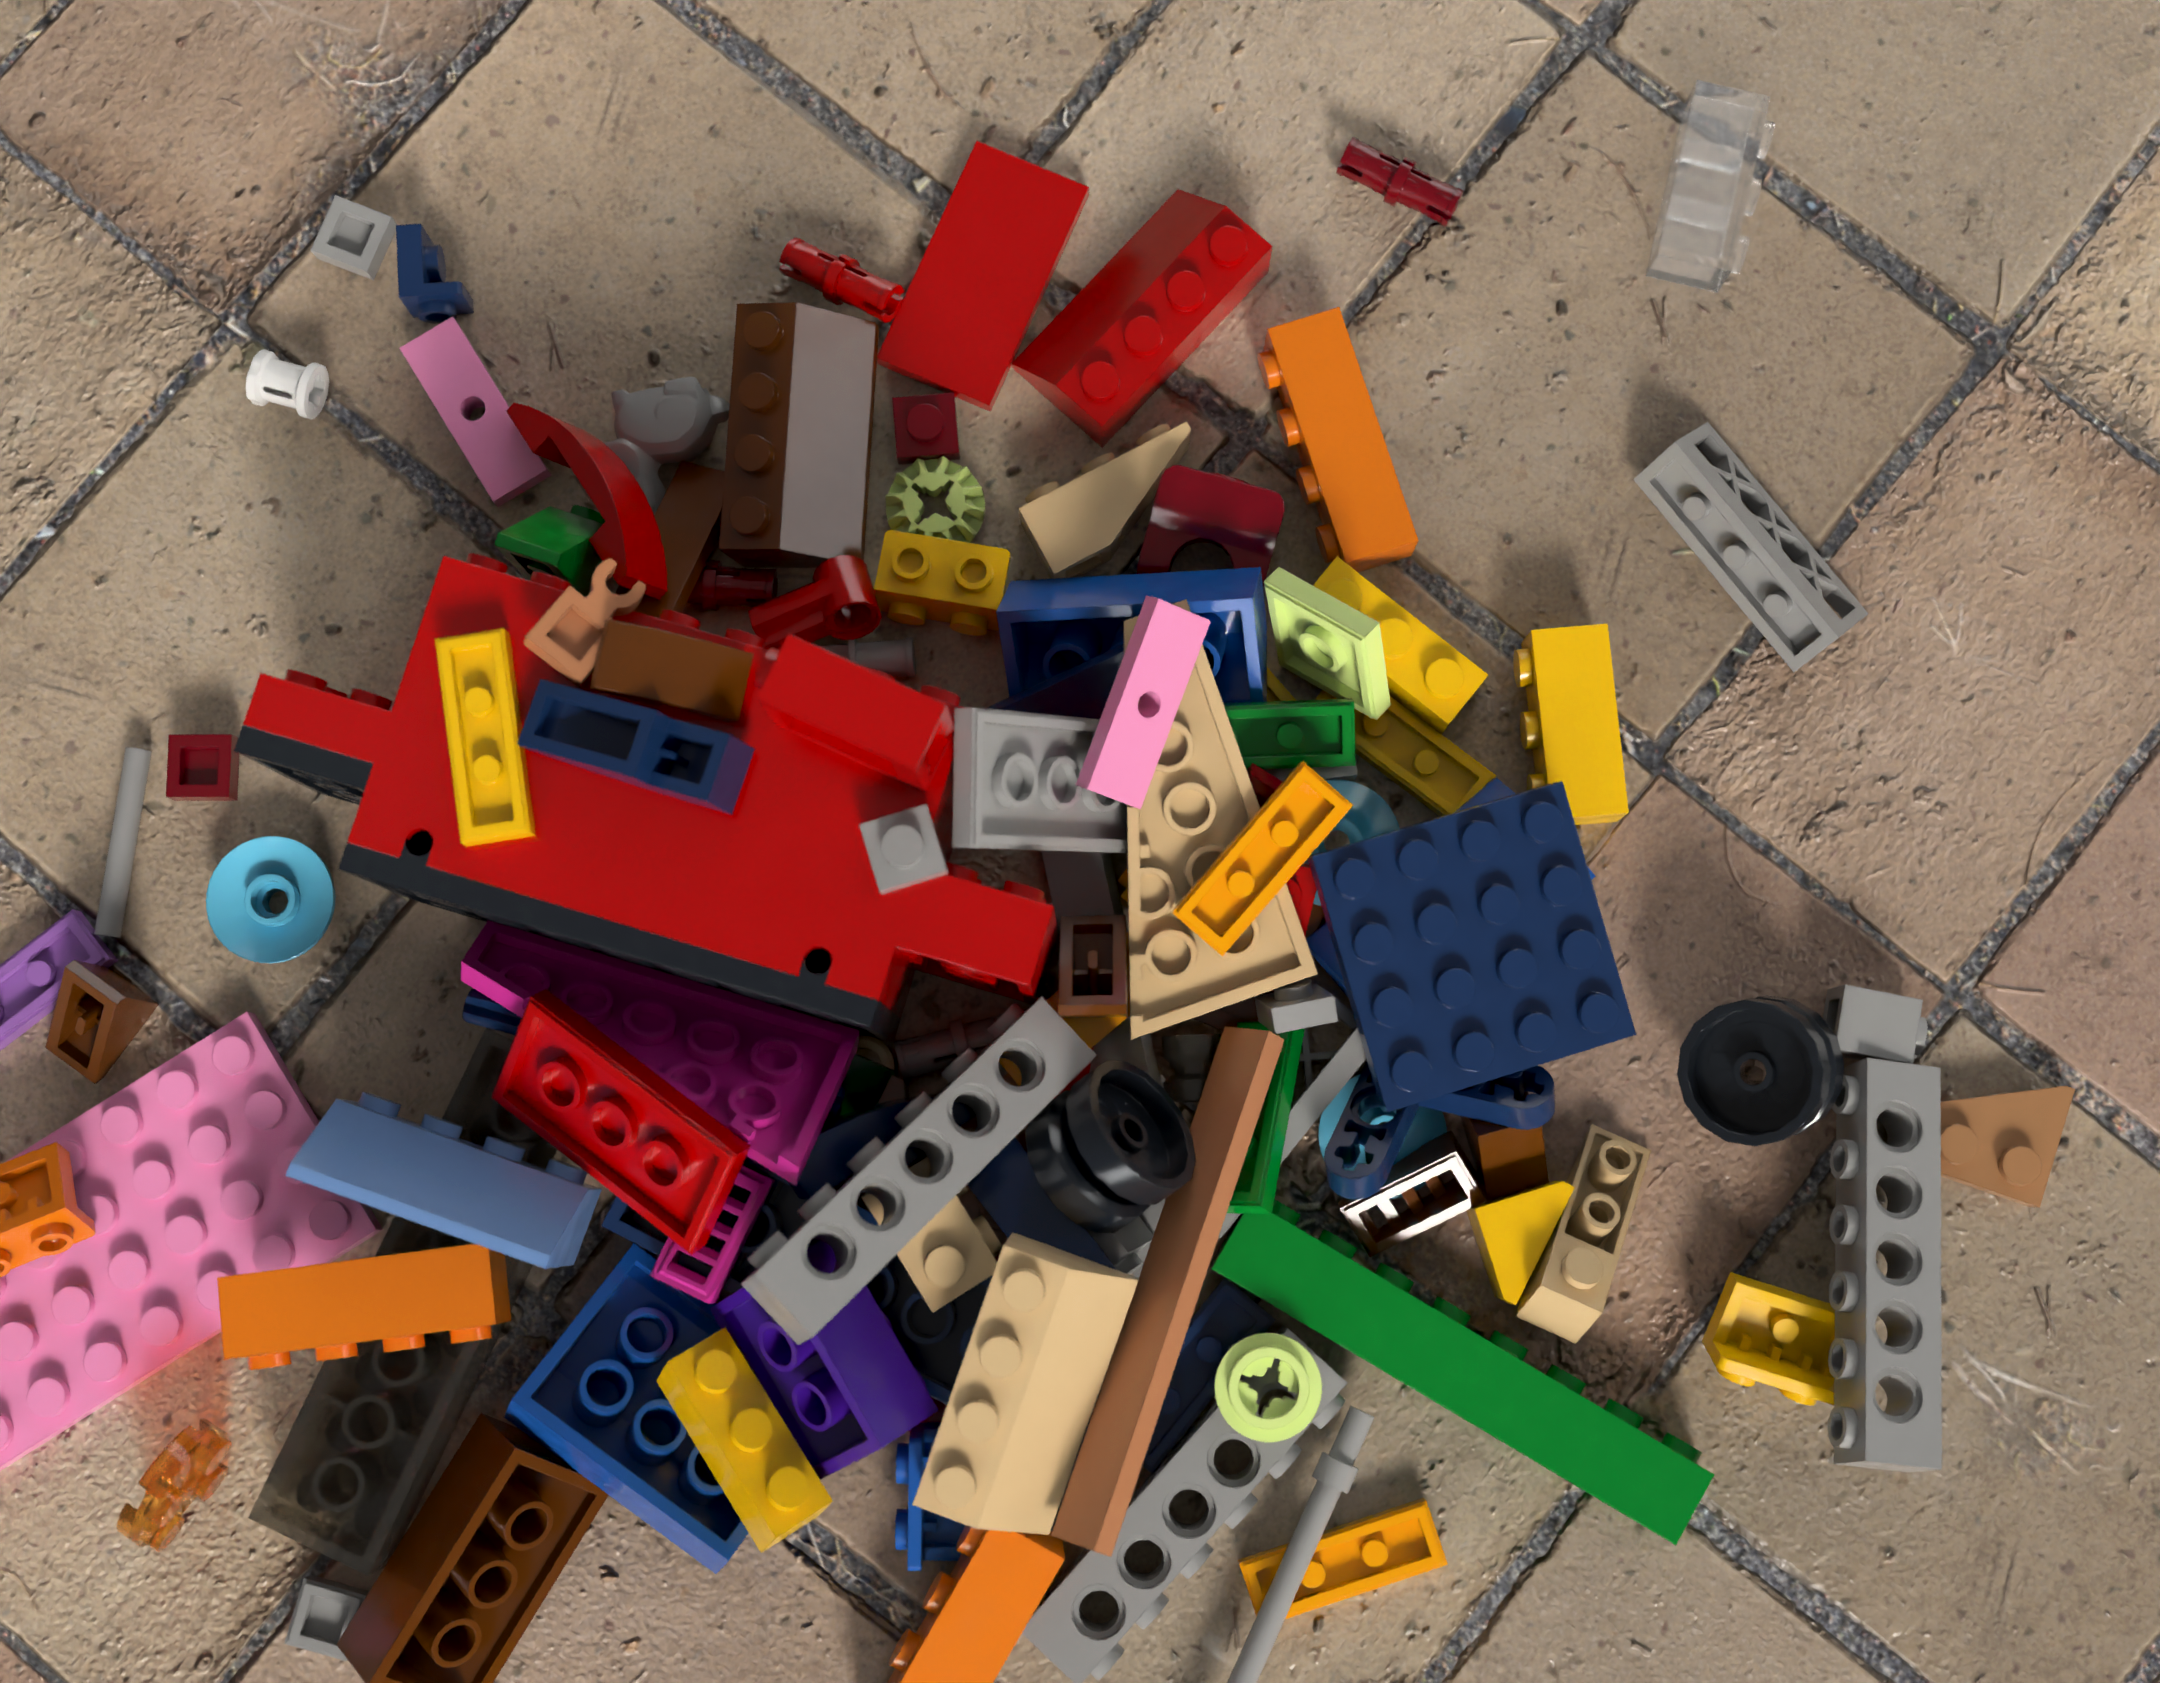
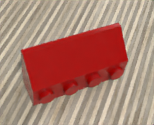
[1011,189,1273,448]

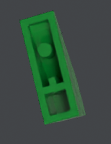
[494,505,606,597]

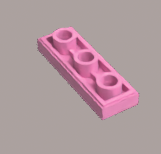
[400,316,551,507]
[1076,595,1211,809]

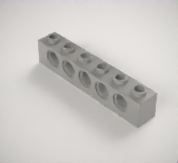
[741,997,1097,1345]
[1828,1058,1942,1473]
[1022,1325,1347,1683]

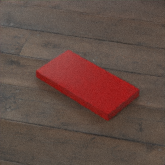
[877,141,1089,412]
[491,989,751,1255]

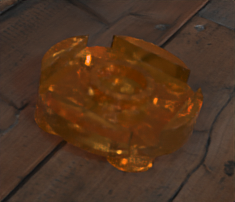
[117,1418,232,1553]

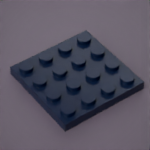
[1308,781,1636,1112]

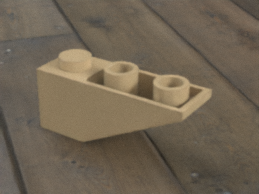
[1019,421,1191,579]
[1515,1124,1651,1344]

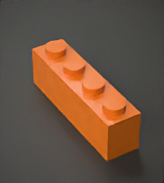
[1257,307,1419,572]
[217,1244,512,1370]
[887,1525,1065,1683]

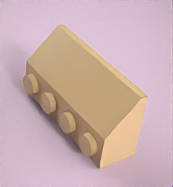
[912,1232,1139,1535]

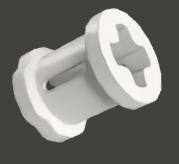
[245,349,329,420]

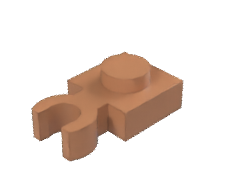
[524,558,646,688]

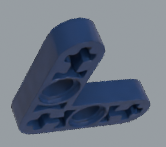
[1324,1061,1556,1200]

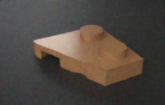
[1941,1086,2075,1208]

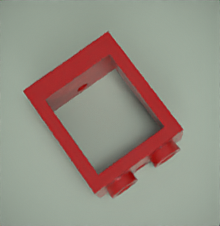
[754,633,954,793]

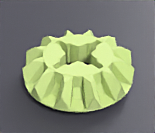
[885,456,985,543]
[1215,1333,1322,1442]

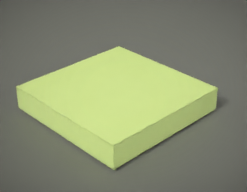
[1264,567,1391,720]

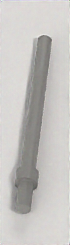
[1227,1406,1374,1683]

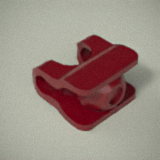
[1137,465,1285,587]

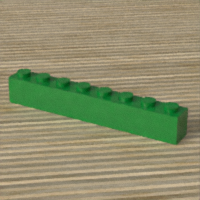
[1209,1199,1714,1545]

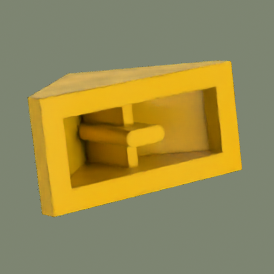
[1466,1181,1575,1305]

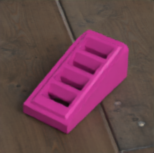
[650,1165,775,1304]

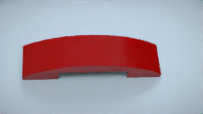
[506,402,668,600]

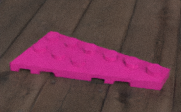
[461,920,860,1186]

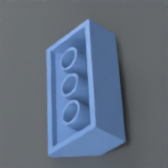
[285,1092,602,1269]

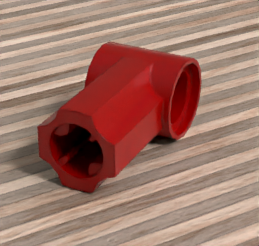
[748,555,882,650]

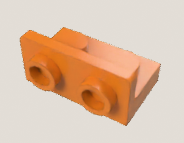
[0,1141,96,1278]

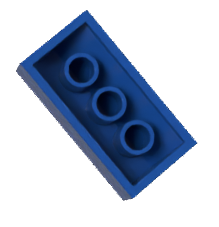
[996,567,1267,703]

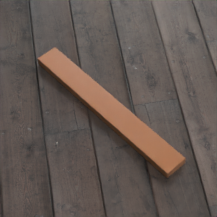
[1051,1026,1284,1557]

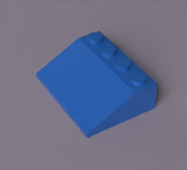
[504,1243,749,1574]

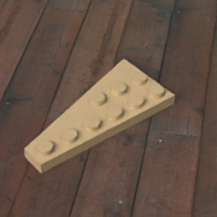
[1123,599,1318,1040]

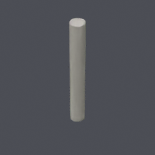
[94,747,152,938]

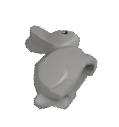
[604,377,729,515]

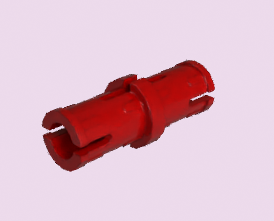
[779,237,904,323]

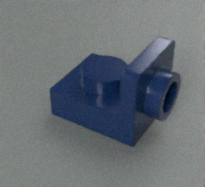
[396,224,474,324]

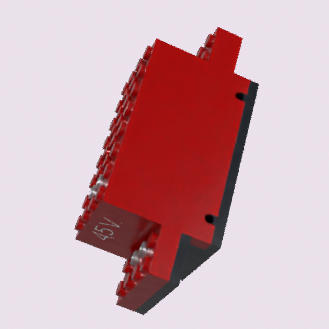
[234,553,1059,1043]

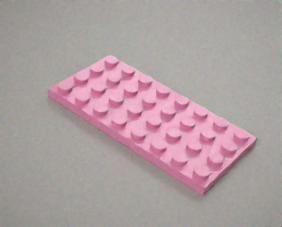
[0,1012,383,1471]

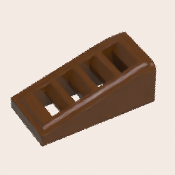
[1338,1130,1486,1257]

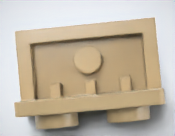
[861,1154,1003,1313]

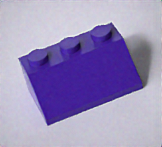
[710,1240,938,1480]

